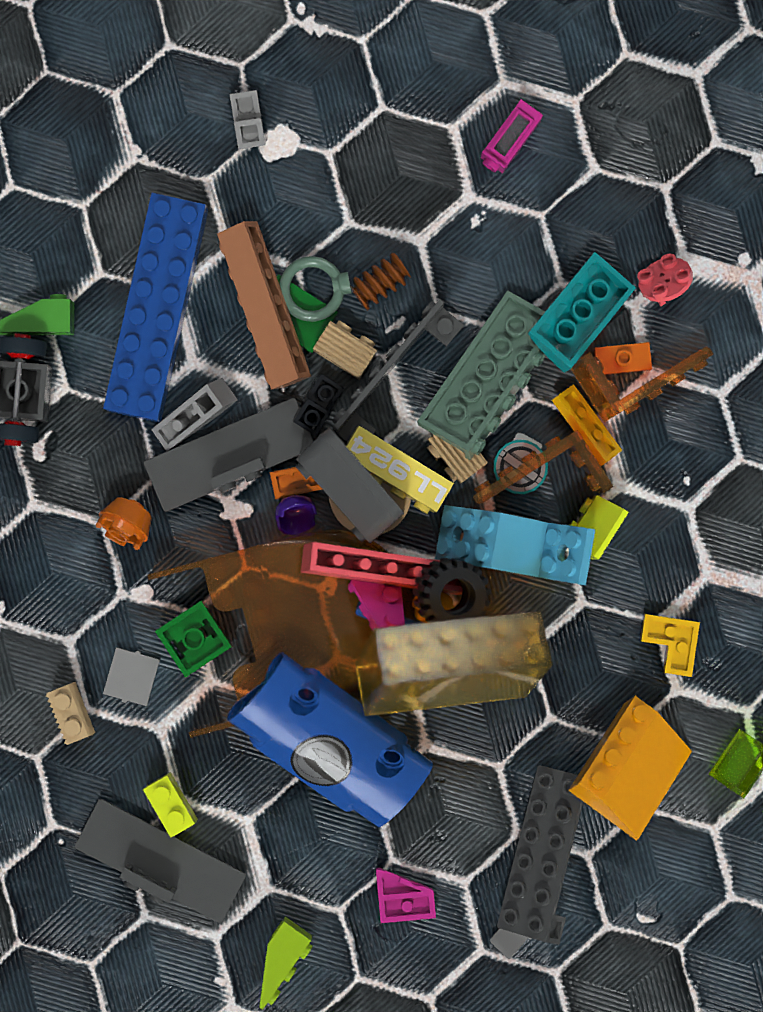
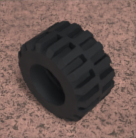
[413,558,491,632]

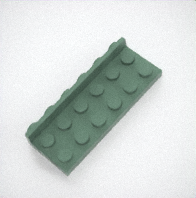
[417,290,546,460]

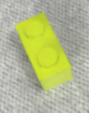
[143,772,198,838]

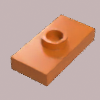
[594,342,652,376]
[270,467,323,499]

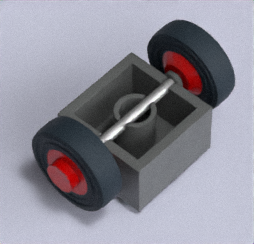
[0,334,53,446]

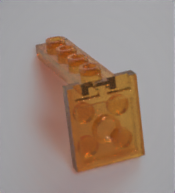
[571,347,713,422]
[472,430,614,504]

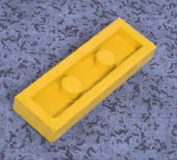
[551,384,622,467]

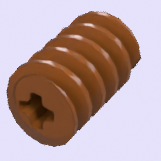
[350,253,411,311]

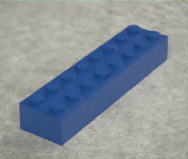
[103,193,208,423]

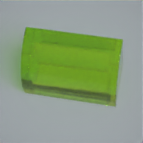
[709,729,763,799]

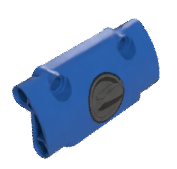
[227,652,433,827]

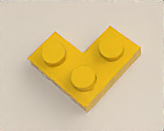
[640,614,700,677]

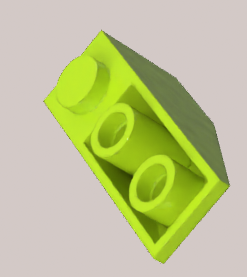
[259,916,313,1010]

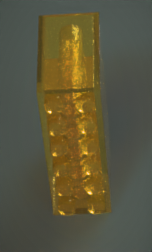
[355,611,552,716]

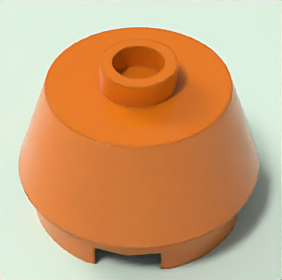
[96,497,151,550]

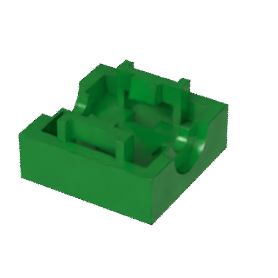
[155,600,233,678]

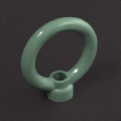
[279,256,351,322]

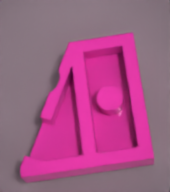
[348,579,406,640]
[376,868,436,923]

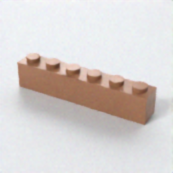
[217,221,311,390]

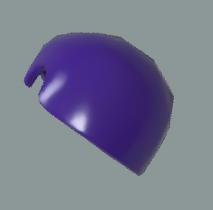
[275,494,317,535]

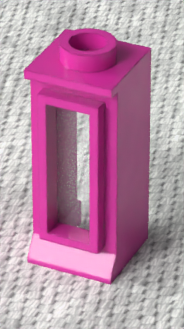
[481,99,543,174]

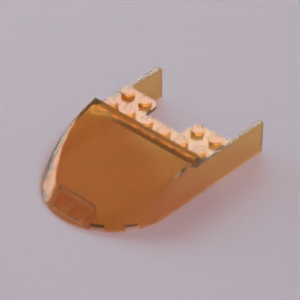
[147,530,414,738]

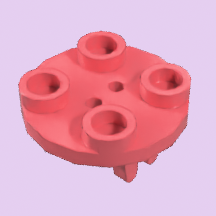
[637,253,693,306]

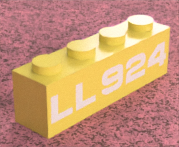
[346,426,454,514]

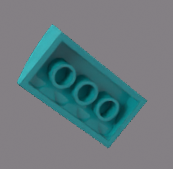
[528,252,636,373]

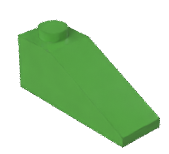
[0,294,74,335]

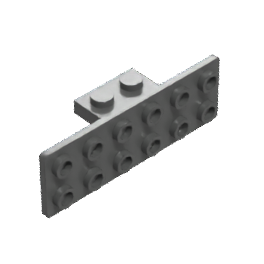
[144,398,314,512]
[75,799,246,923]

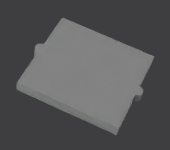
[103,647,160,706]

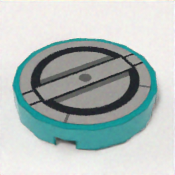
[493,440,548,494]

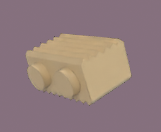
[313,320,377,380]
[427,435,488,484]
[46,682,95,745]

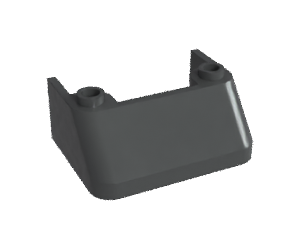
[296,428,404,544]

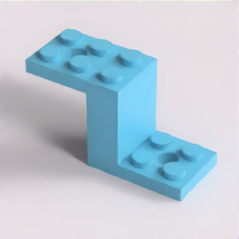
[435,505,595,585]

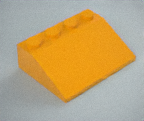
[568,696,692,840]

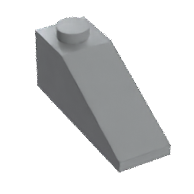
[151,378,238,451]

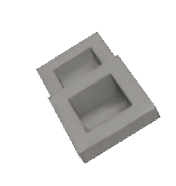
[229,90,266,150]

